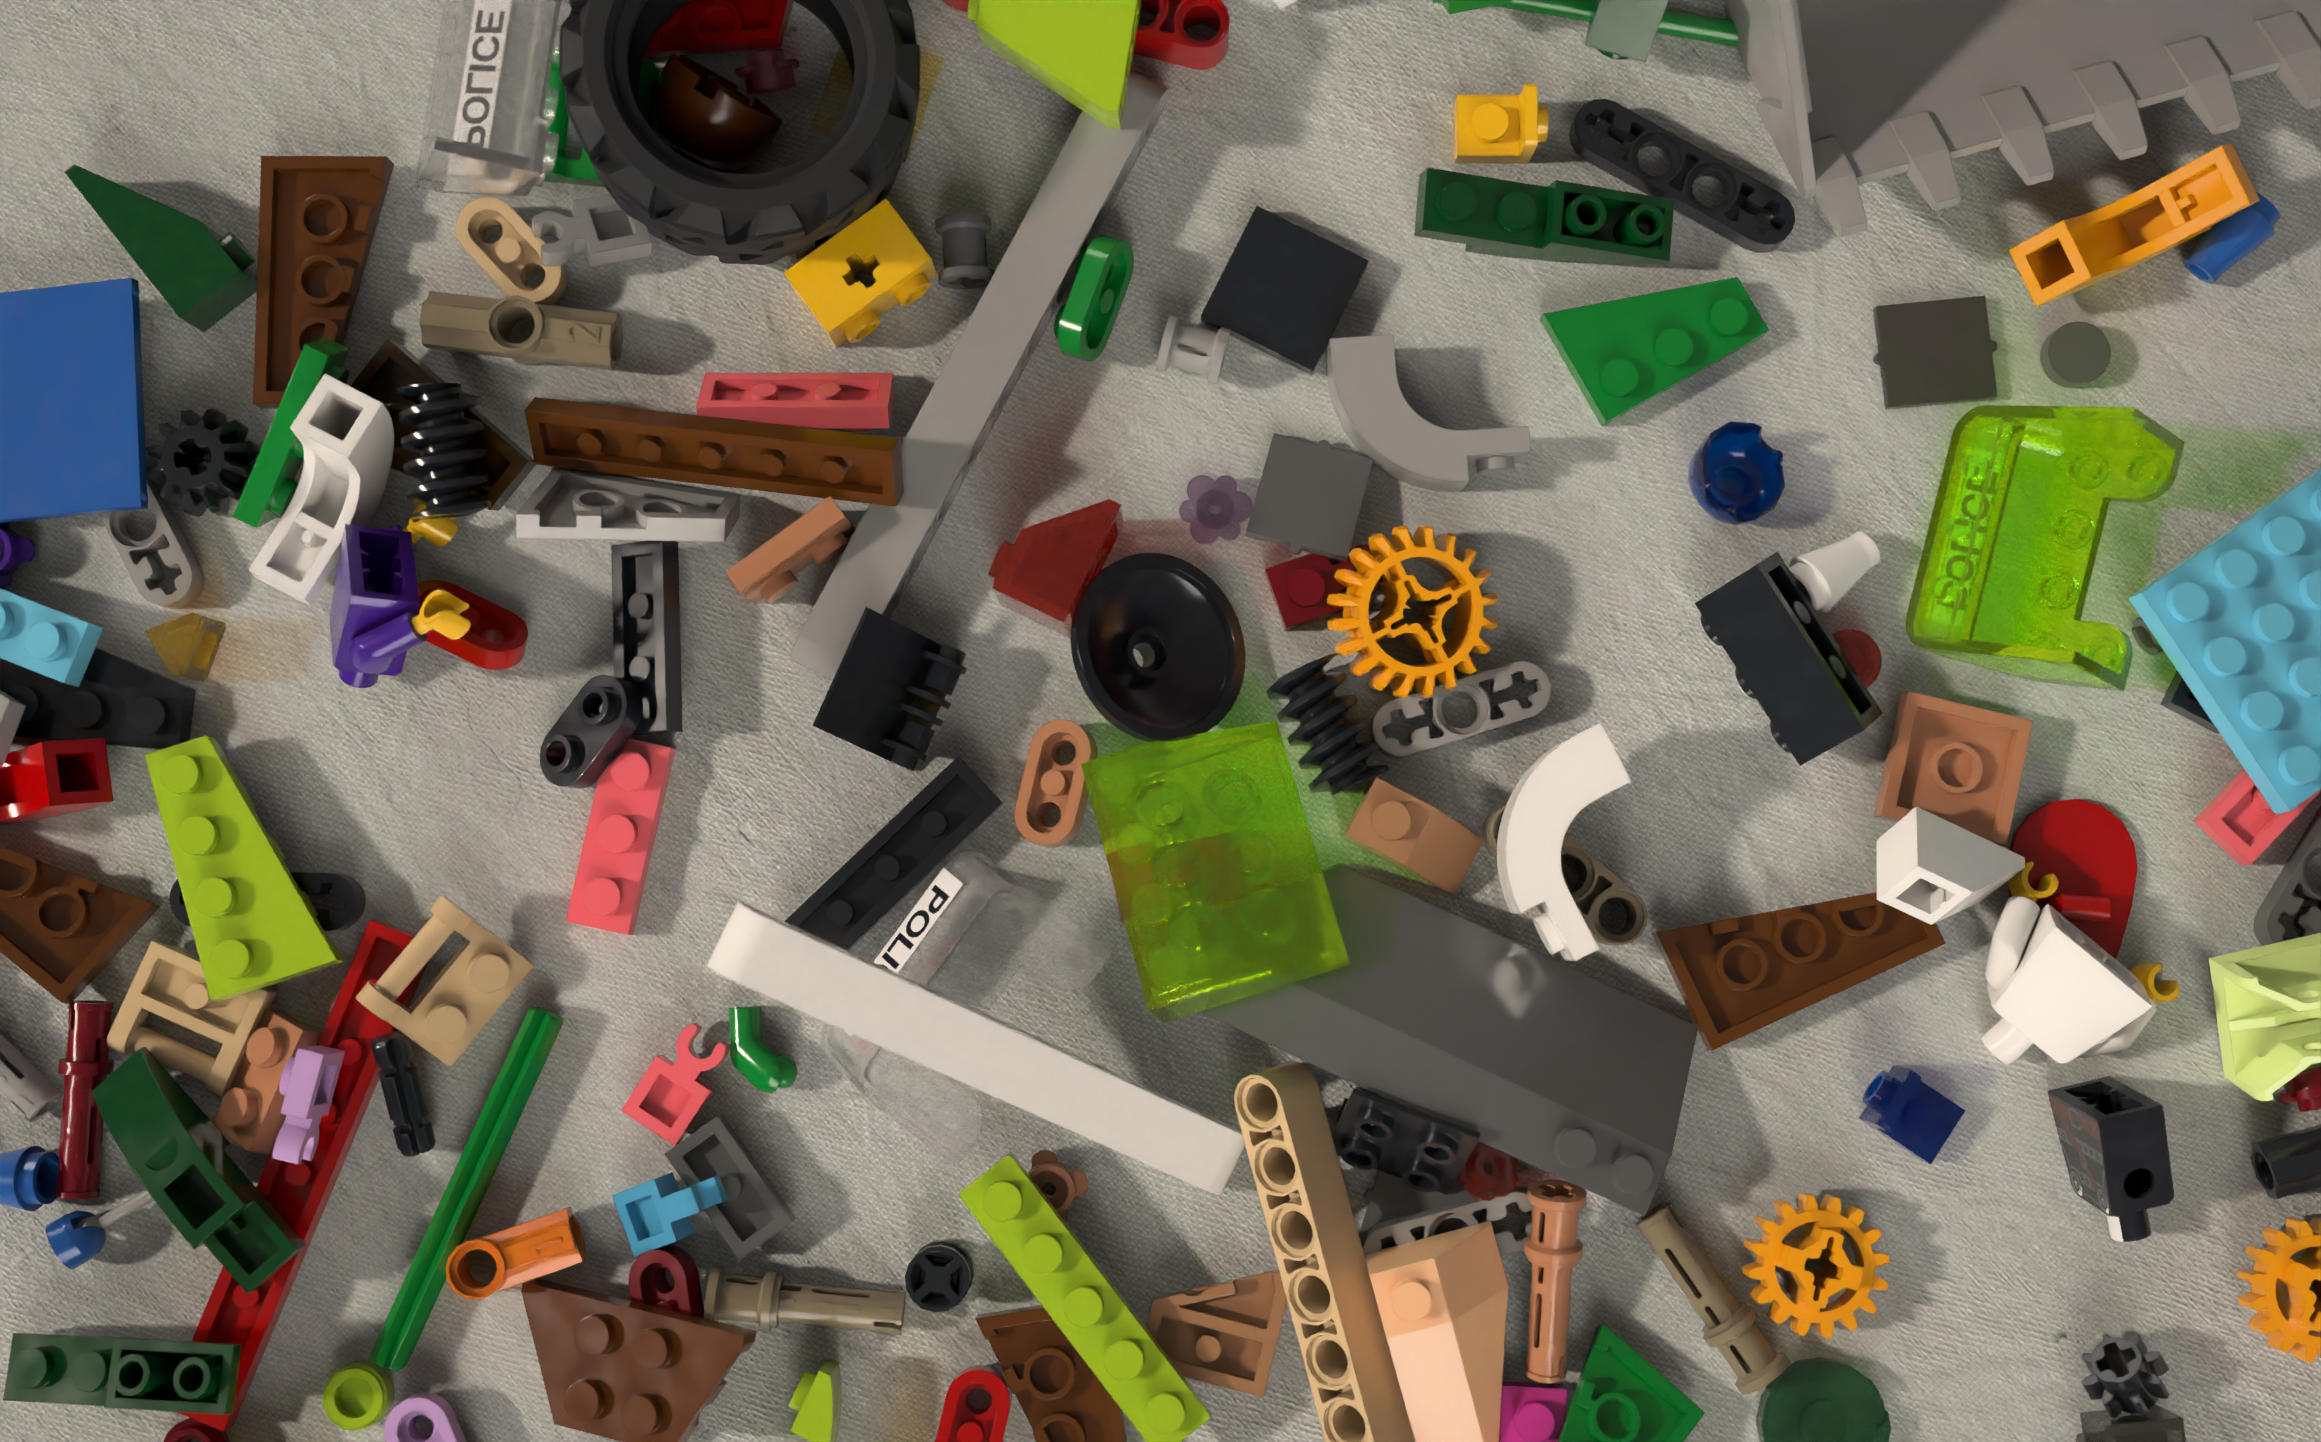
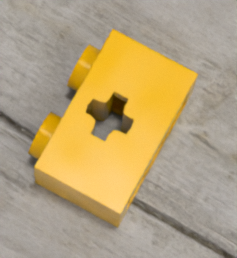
[783,198,937,347]

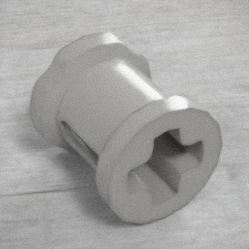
[1156,314,1231,385]

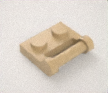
[355,895,534,1067]
[107,941,277,1097]

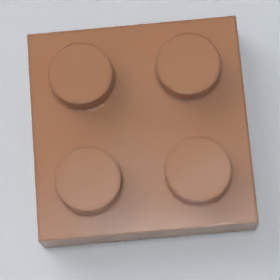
[1874,691,2033,846]

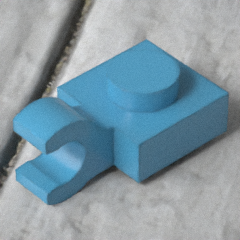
[612,1172,728,1256]

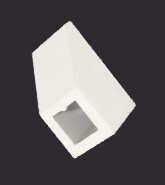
[1876,806,2025,925]

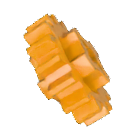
[1742,1192,1890,1338]
[2236,1217,2321,1363]

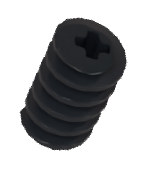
[396,383,491,519]
[1266,653,1389,795]

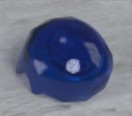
[1688,421,1785,525]

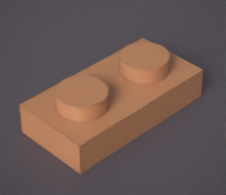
[213,1008,321,1155]

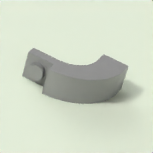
[1326,334,1531,492]

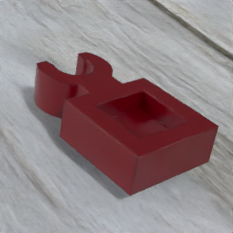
[1264,544,1383,631]

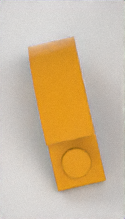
[2009,143,2260,307]

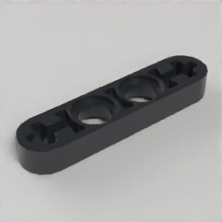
[1569,99,1795,253]

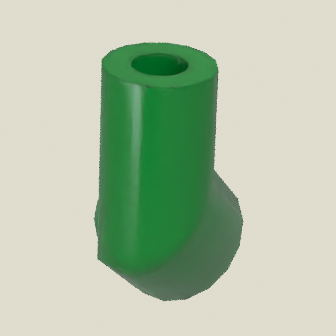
[729,1006,797,1093]

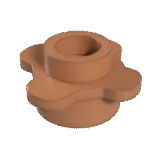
[1028,1150,1088,1222]

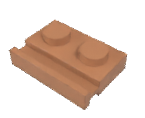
[725,496,856,604]

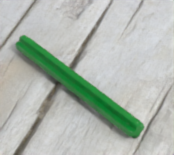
[370,1007,563,1371]

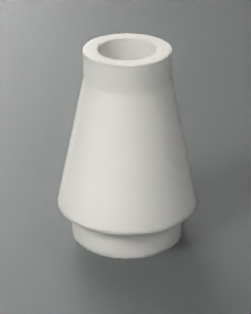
[1789,531,1881,612]

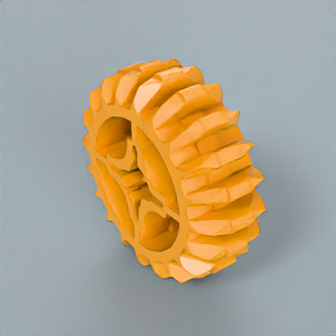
[1327,526,1499,698]

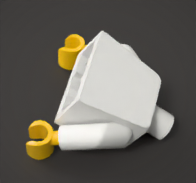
[1981,861,2180,1065]

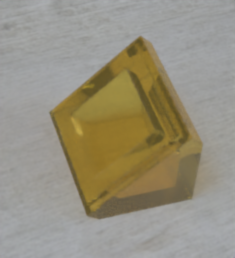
[145,612,226,682]

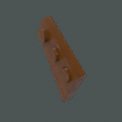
[0,846,161,1004]
[975,1305,1127,1442]

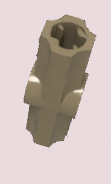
[419,291,623,371]

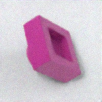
[1499,1381,1567,1442]

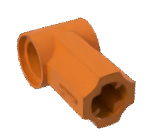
[446,1207,587,1300]

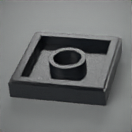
[1200,206,1369,376]

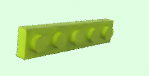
[957,1151,1212,1442]

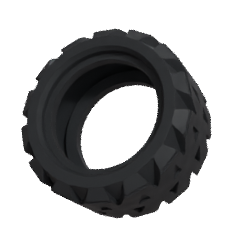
[559,0,920,265]

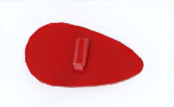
[2008,799,2138,959]

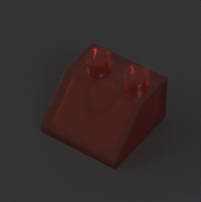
[989,499,1124,638]

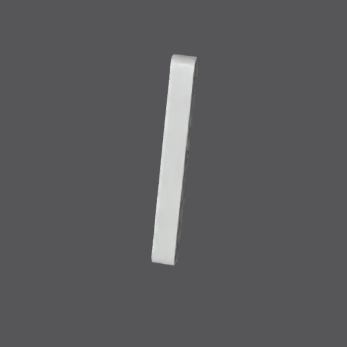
[707,902,1245,1196]

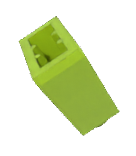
[968,0,1141,130]

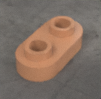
[1014,719,1098,848]

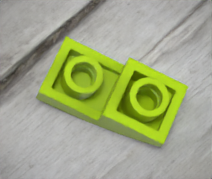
[788,1359,841,1442]

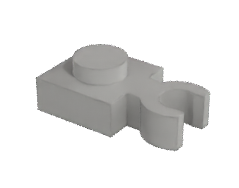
[532,194,652,267]

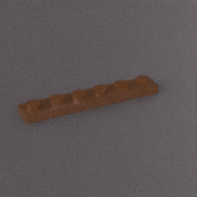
[524,397,904,507]

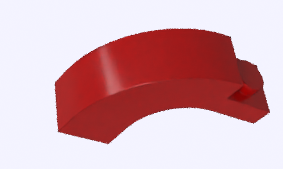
[0,738,114,826]

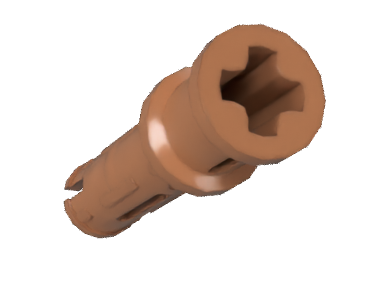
[1524,1180,1587,1384]

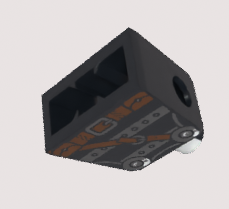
[2047,1076,2174,1242]

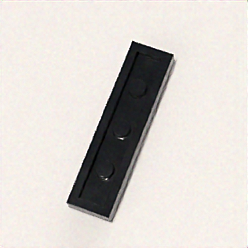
[784,756,1004,951]

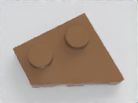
[1146,1269,1287,1398]

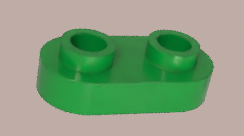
[1054,235,1134,361]

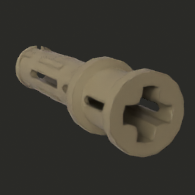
[1635,1201,1790,1395]
[704,1265,906,1335]

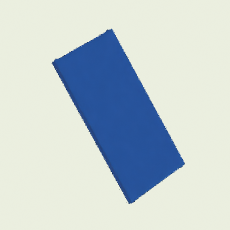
[0,278,148,523]

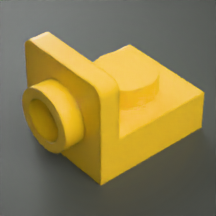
[1454,84,1548,163]

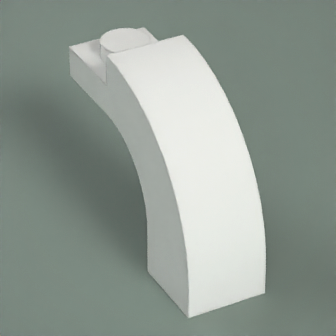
[248,374,394,606]
[1497,723,1632,961]

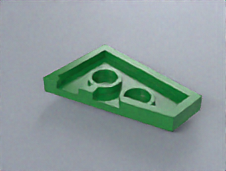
[1540,277,1769,426]
[1558,1324,1705,1442]

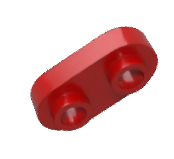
[417,580,528,670]
[935,1365,1012,1442]

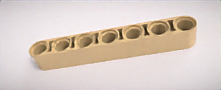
[1234,1061,1415,1442]

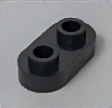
[540,675,643,789]

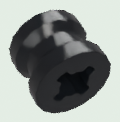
[905,1240,974,1312]

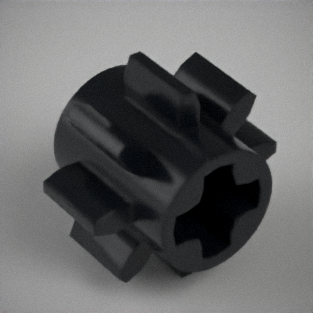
[2081,1333,2170,1419]

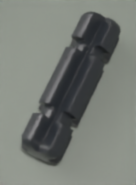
[371,1030,436,1157]

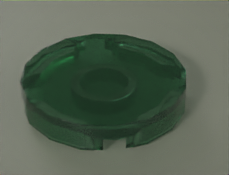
[1756,1357,1891,1442]

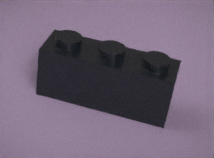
[1695,551,1883,766]

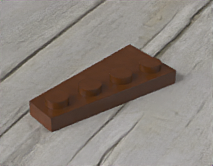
[253,156,394,409]
[1652,892,1946,1050]

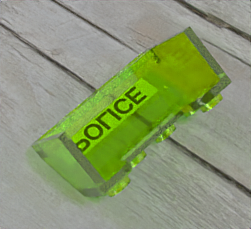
[1905,405,2185,691]

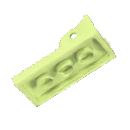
[2209,933,2321,1101]

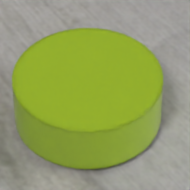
[322,1360,394,1431]

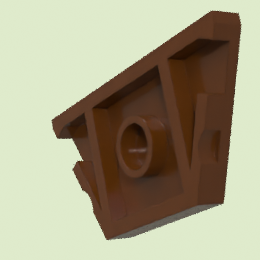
[521,1278,756,1442]

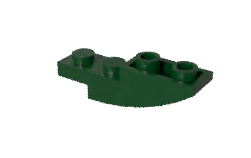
[1414,168,1674,265]
[92,1047,306,1294]
[3,1333,242,1415]

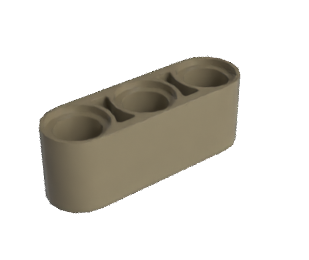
[1482,805,1648,945]

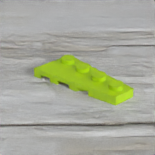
[144,735,345,1002]

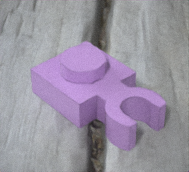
[272,1045,345,1164]

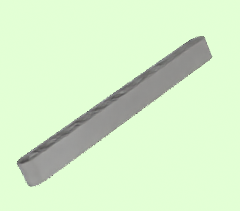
[790,69,1170,681]

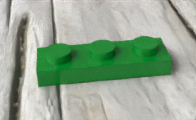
[233,337,350,528]

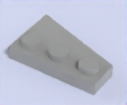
[515,467,740,545]

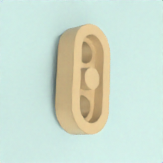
[455,197,567,305]

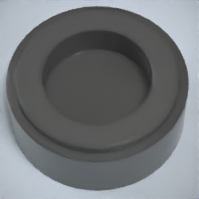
[2040,322,2111,388]

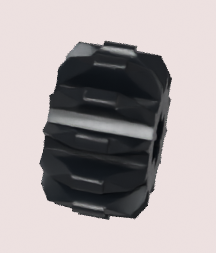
[146,409,260,517]

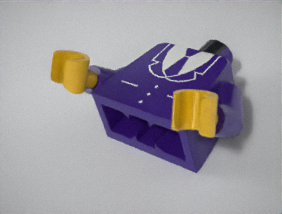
[330,504,471,688]

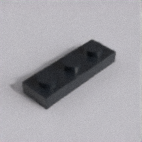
[611,541,683,736]

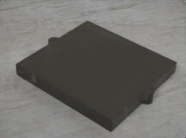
[1873,296,1998,410]

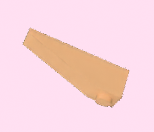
[1365,1221,1508,1442]

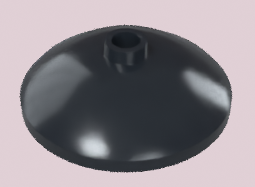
[1070,553,1245,744]

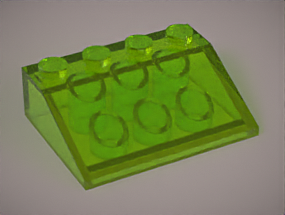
[1081,721,1350,1023]

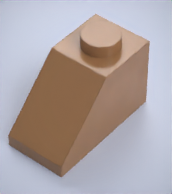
[1341,777,1484,896]

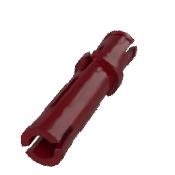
[55,1000,114,1199]

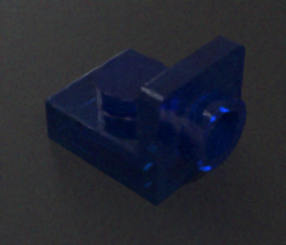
[1859,1065,1966,1164]

